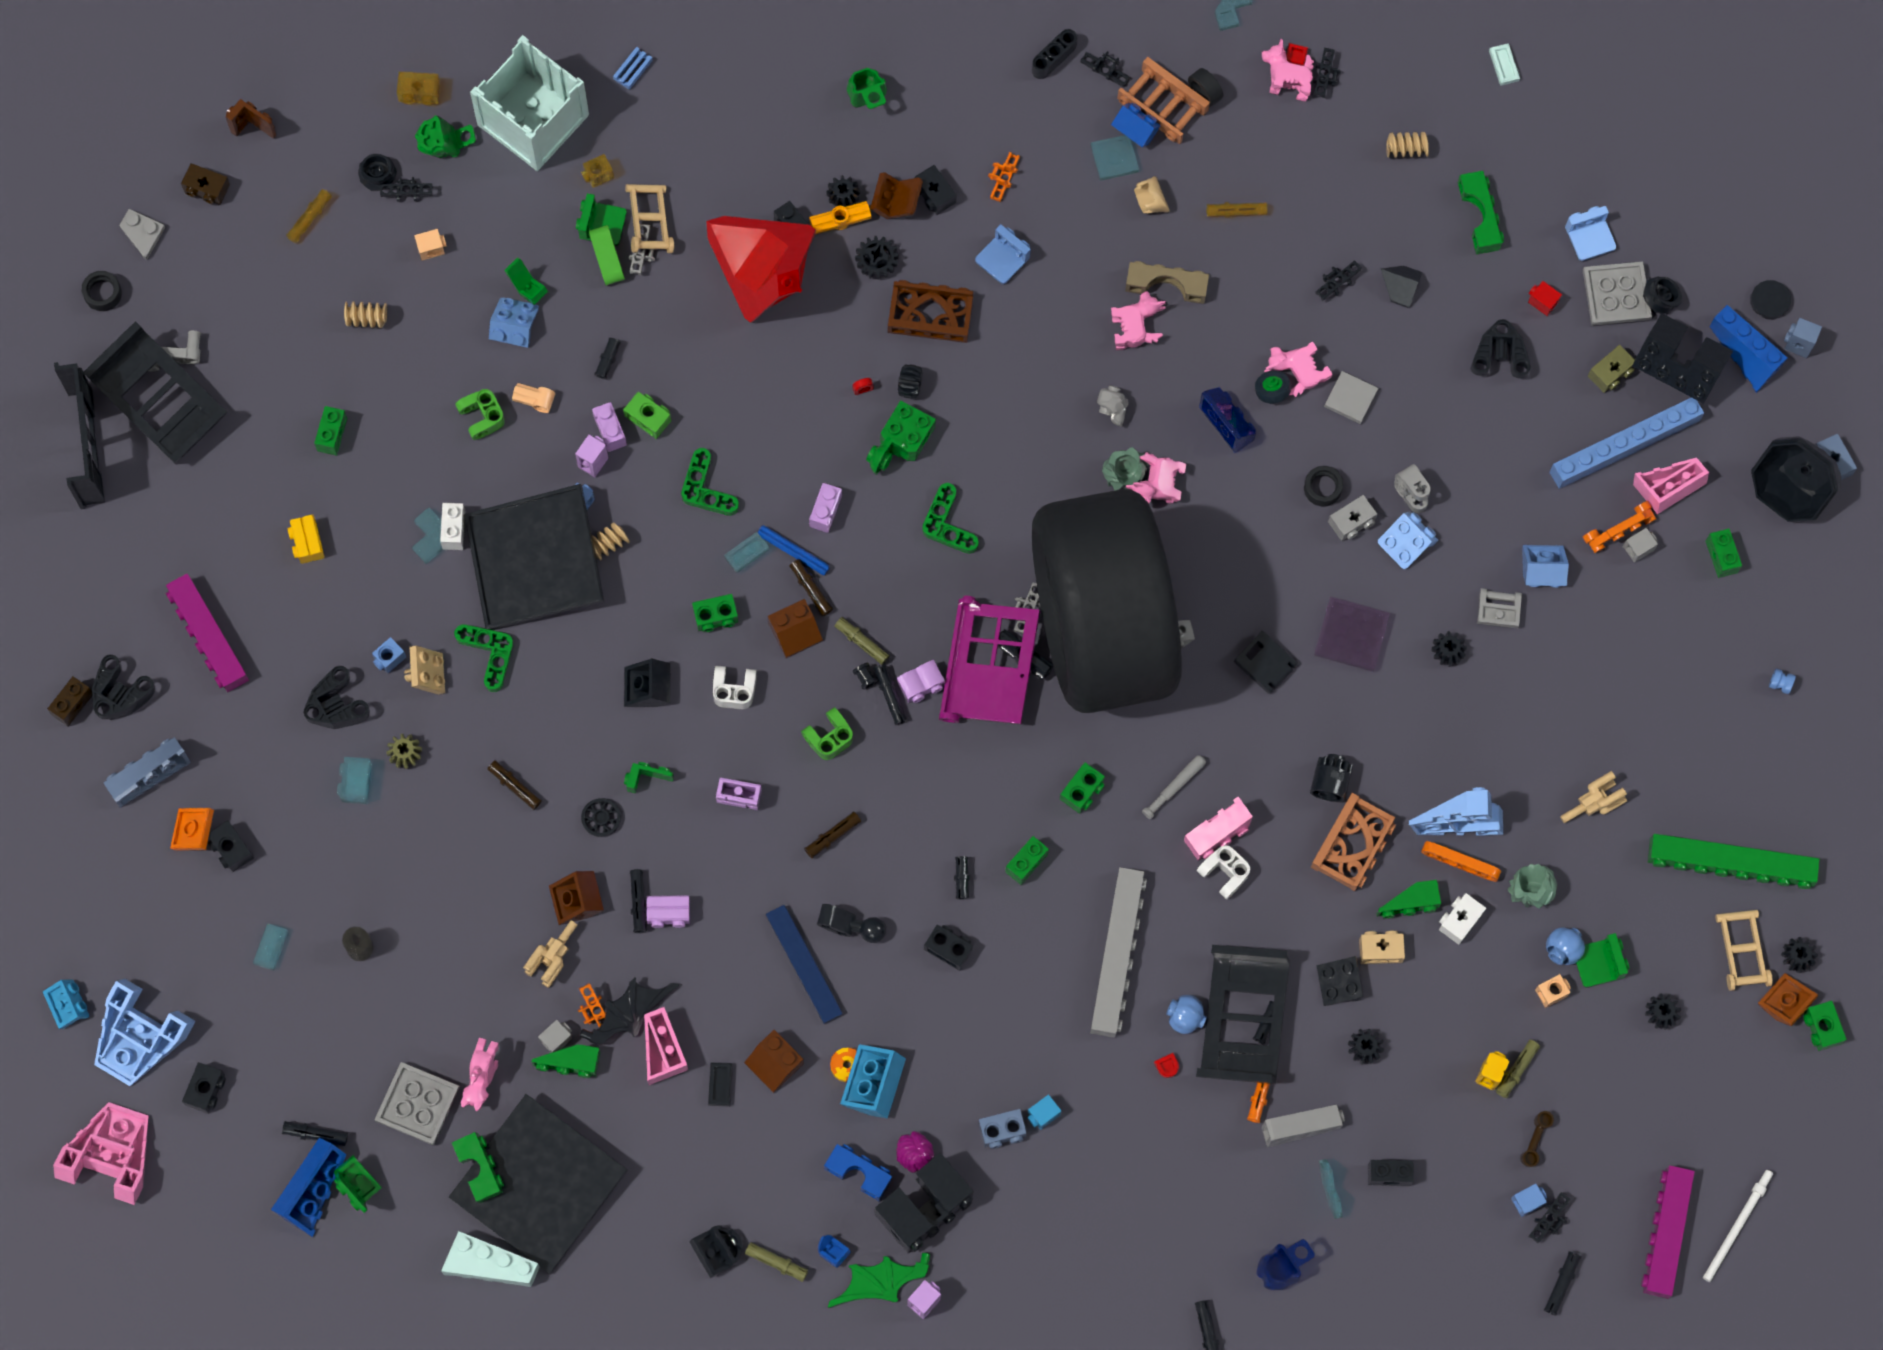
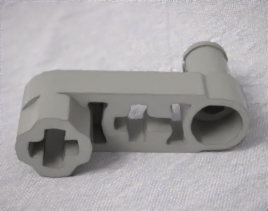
[149,331,201,372]

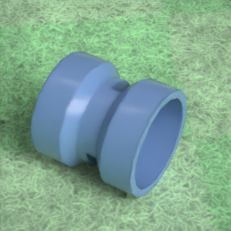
[1769,668,1796,694]

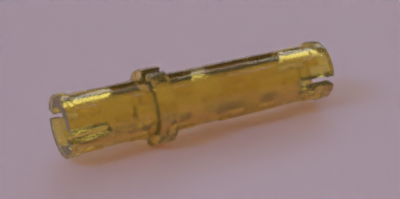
[286,189,332,243]
[1206,202,1267,218]

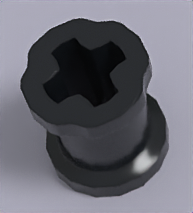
[852,662,878,690]

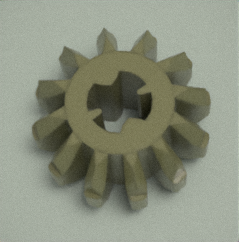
[386,733,422,769]

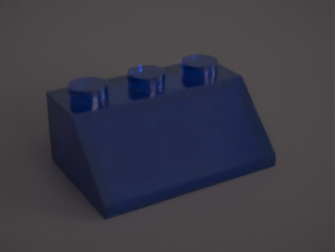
[1199,387,1256,453]

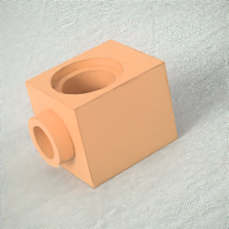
[414,229,447,261]
[1535,974,1571,1008]

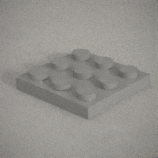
[1583,262,1652,326]
[375,1062,460,1146]

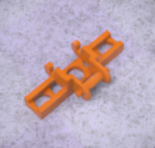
[988,152,1020,202]
[578,983,606,1027]

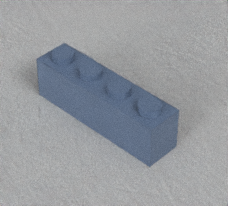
[103,737,191,808]

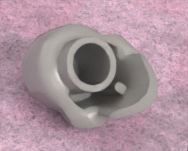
[1097,385,1128,427]

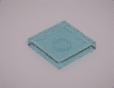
[1090,135,1139,181]

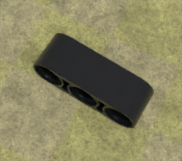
[1032,29,1077,79]

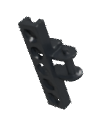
[1313,47,1341,98]
[1080,51,1130,88]
[380,177,433,202]
[1315,260,1362,301]
[1528,1192,1570,1244]

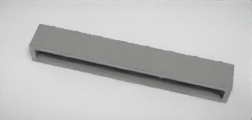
[1090,867,1147,1038]

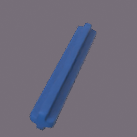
[758,525,829,575]

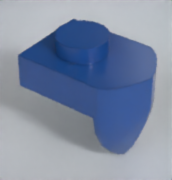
[818,1235,851,1268]

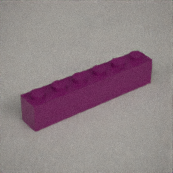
[165,573,249,693]
[1641,1165,1695,1299]

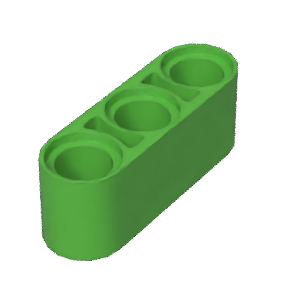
[589,225,625,286]

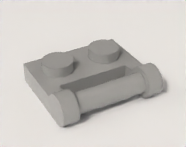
[1477,588,1522,628]

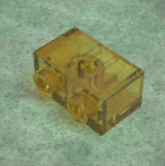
[397,72,440,106]

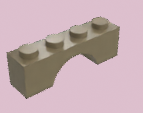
[1125,261,1209,304]

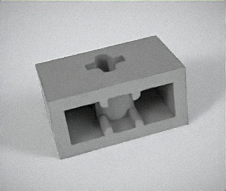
[1328,495,1377,541]

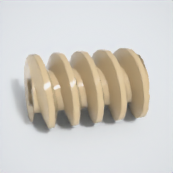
[1386,132,1429,158]
[344,301,387,328]
[592,523,630,561]

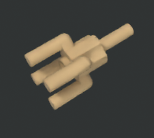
[1560,771,1627,823]
[523,921,577,988]

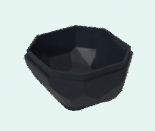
[1751,436,1841,522]

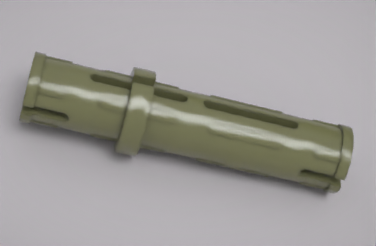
[834,616,890,665]
[1496,1040,1540,1099]
[745,1242,809,1282]

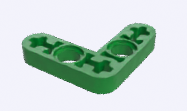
[681,448,739,516]
[922,483,979,554]
[454,624,513,692]

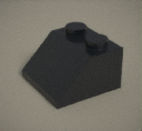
[624,658,671,707]

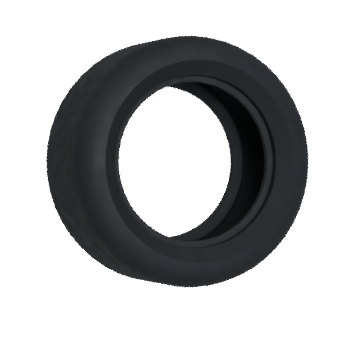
[1032,489,1182,713]

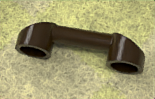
[1520,1111,1554,1167]

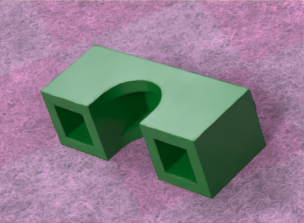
[452,1132,504,1203]

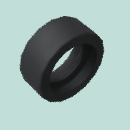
[1188,68,1224,107]
[81,271,122,311]
[1304,466,1343,507]

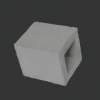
[1623,528,1658,563]
[538,1020,572,1053]

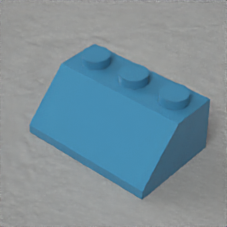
[840,1044,906,1119]

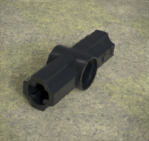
[998,629,1053,680]

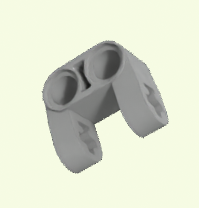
[1394,464,1430,513]

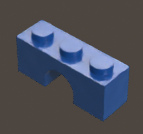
[824,1144,892,1201]

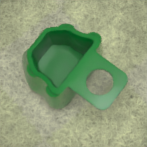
[847,68,887,109]
[415,115,476,158]

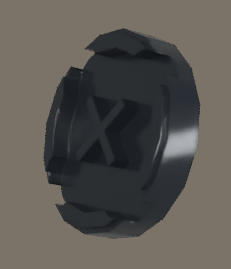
[1750,280,1791,320]

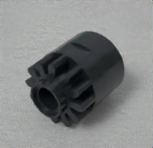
[1310,754,1353,802]

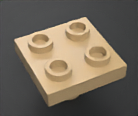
[404,646,445,695]

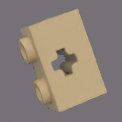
[1359,931,1405,964]

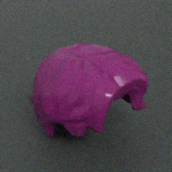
[896,1131,934,1173]

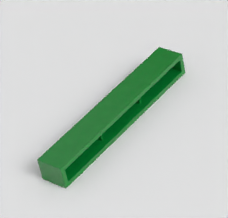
[1647,834,1820,889]

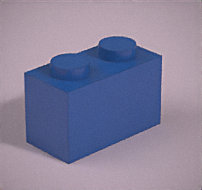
[1111,103,1161,148]

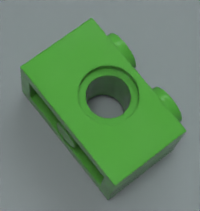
[623,392,671,439]

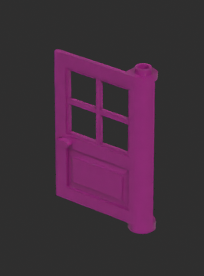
[939,596,1040,725]

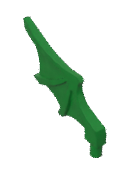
[828,1253,930,1308]

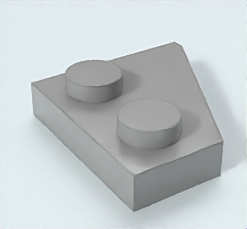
[119,209,165,260]

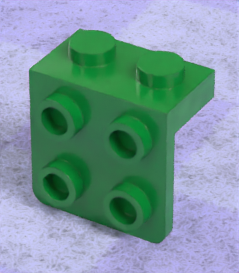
[576,193,627,246]
[1576,933,1629,988]
[334,1155,382,1213]

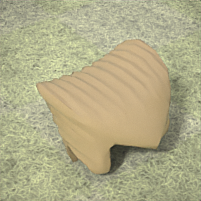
[1134,176,1170,214]

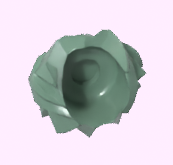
[1102,447,1149,490]
[1508,864,1557,909]

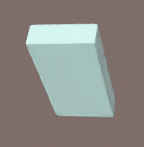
[1489,43,1520,86]

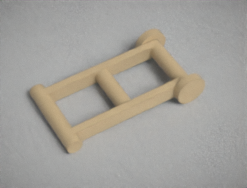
[625,184,674,253]
[1715,910,1772,991]

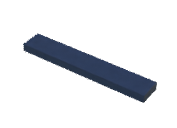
[766,905,843,1024]

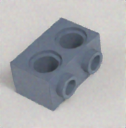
[978,1109,1027,1149]

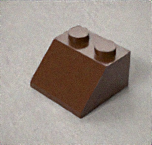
[768,599,823,658]
[549,871,604,925]
[744,1029,804,1093]

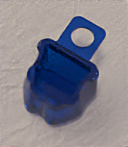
[1256,1239,1315,1290]

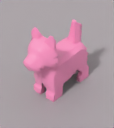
[1262,39,1314,102]
[1111,291,1166,350]
[1264,342,1333,397]
[1126,452,1186,504]
[461,1038,499,1111]

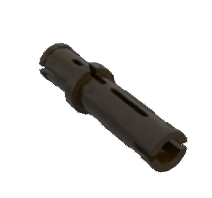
[789,559,833,617]
[487,760,542,810]
[804,811,861,859]

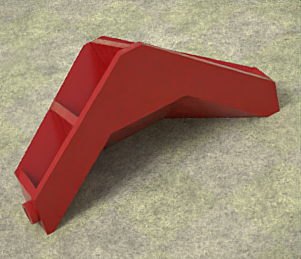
[706,216,816,323]

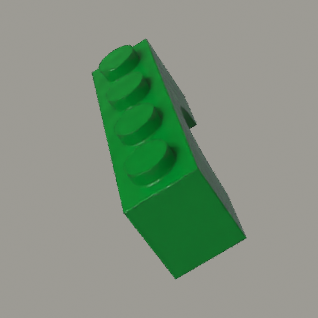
[1457,171,1504,255]

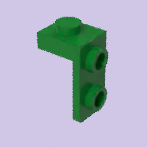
[505,258,548,305]
[624,762,674,793]

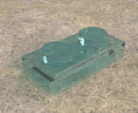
[724,532,769,573]
[253,923,288,970]

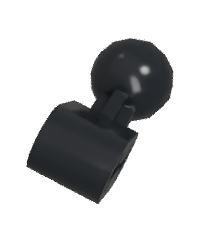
[817,904,886,943]

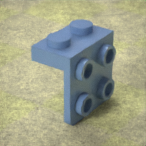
[975,224,1031,284]
[489,298,539,348]

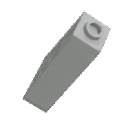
[1261,1105,1345,1148]

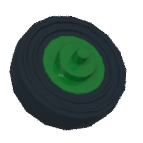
[1255,371,1291,404]

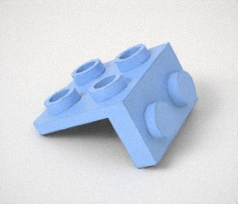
[1565,206,1616,261]
[1378,512,1438,569]

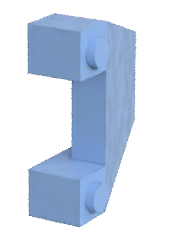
[1409,787,1503,836]
[94,979,196,1086]

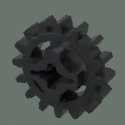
[855,236,899,279]

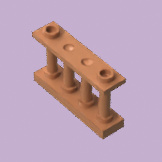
[1117,57,1210,144]

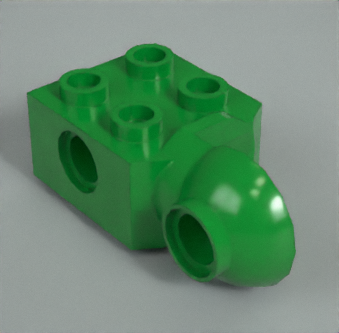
[866,400,936,475]

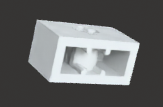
[440,503,465,550]
[1439,893,1486,945]

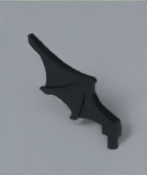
[580,977,679,1045]

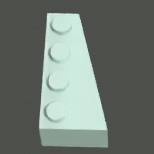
[441,1231,540,1287]

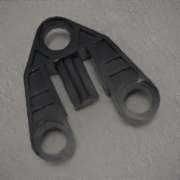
[1470,319,1531,379]
[92,654,155,719]
[303,666,370,729]

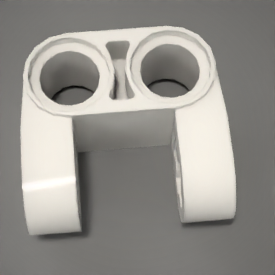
[713,666,757,709]
[1196,845,1250,899]

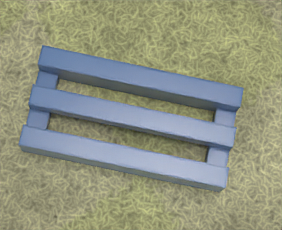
[613,47,653,90]

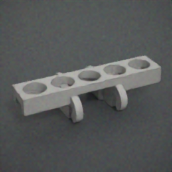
[629,224,657,275]
[1014,582,1040,635]

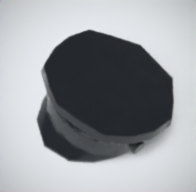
[358,154,397,191]
[1643,276,1682,314]

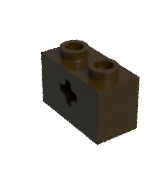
[181,163,230,205]
[47,676,93,727]

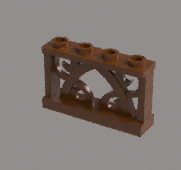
[888,280,974,343]

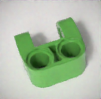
[455,389,505,440]
[801,707,853,760]

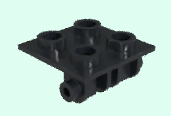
[1316,956,1364,1006]

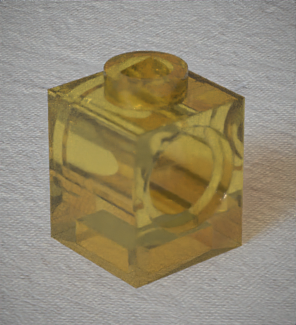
[581,154,614,188]

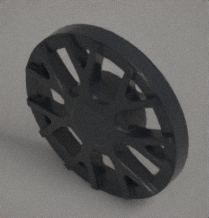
[581,798,621,837]

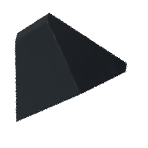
[1381,265,1422,308]

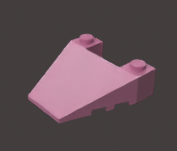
[53,1102,149,1205]

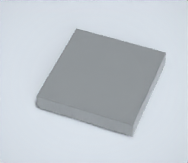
[1324,371,1378,424]

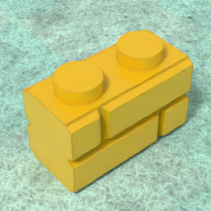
[287,515,325,564]
[1475,1051,1509,1090]

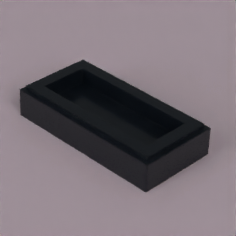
[708,1062,732,1107]

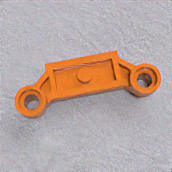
[1583,500,1656,553]

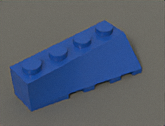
[1709,305,1787,393]
[271,1138,347,1237]

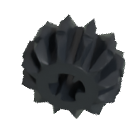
[826,175,860,207]
[897,364,923,399]
[1431,631,1467,667]
[1781,937,1818,973]
[1645,993,1681,1030]
[1348,1029,1384,1065]

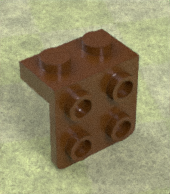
[225,99,276,138]
[870,172,923,219]

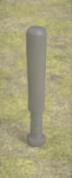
[1142,755,1206,819]

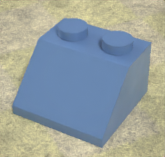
[1522,545,1569,588]

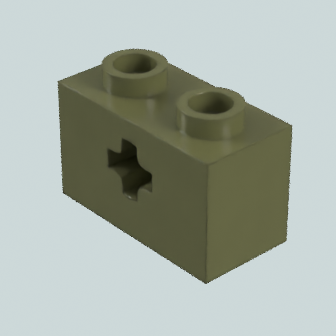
[1588,345,1635,393]

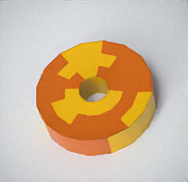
[830,1048,857,1082]

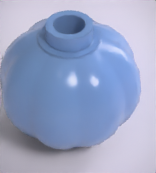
[1546,927,1585,965]
[1166,995,1207,1034]

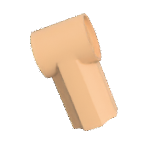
[512,383,556,413]

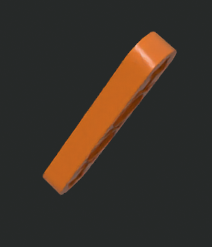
[1421,841,1501,882]

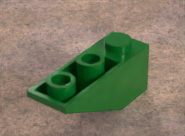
[1376,880,1441,919]
[532,1044,600,1079]

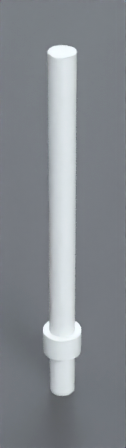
[1703,1170,1773,1282]

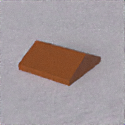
[1758,973,1818,1026]

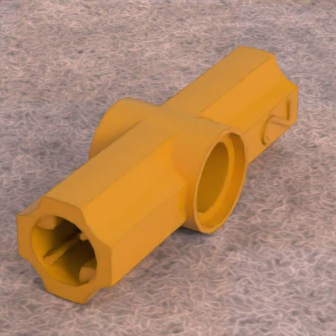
[809,201,871,234]

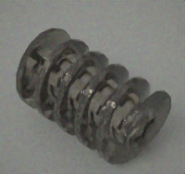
[342,927,374,962]

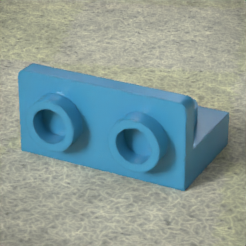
[43,980,89,1029]

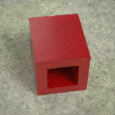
[1528,281,1562,316]

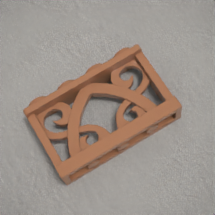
[1310,793,1396,891]

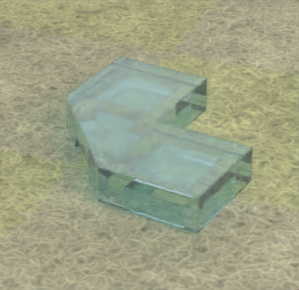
[1215,0,1252,31]
[412,508,442,564]
[1319,1159,1343,1219]

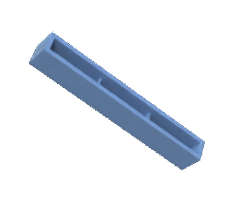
[1550,398,1704,489]

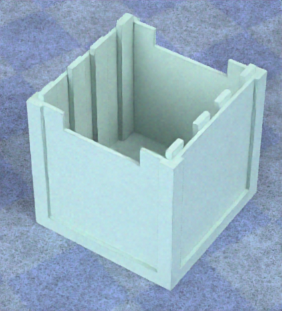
[470,35,589,172]

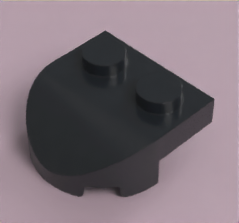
[689,1225,743,1279]

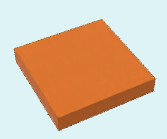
[170,808,214,850]

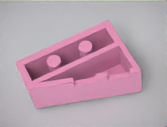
[1633,458,1709,514]
[1184,797,1253,860]
[644,1007,688,1085]

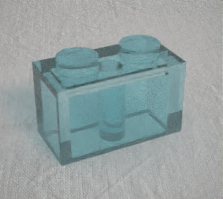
[337,757,372,804]

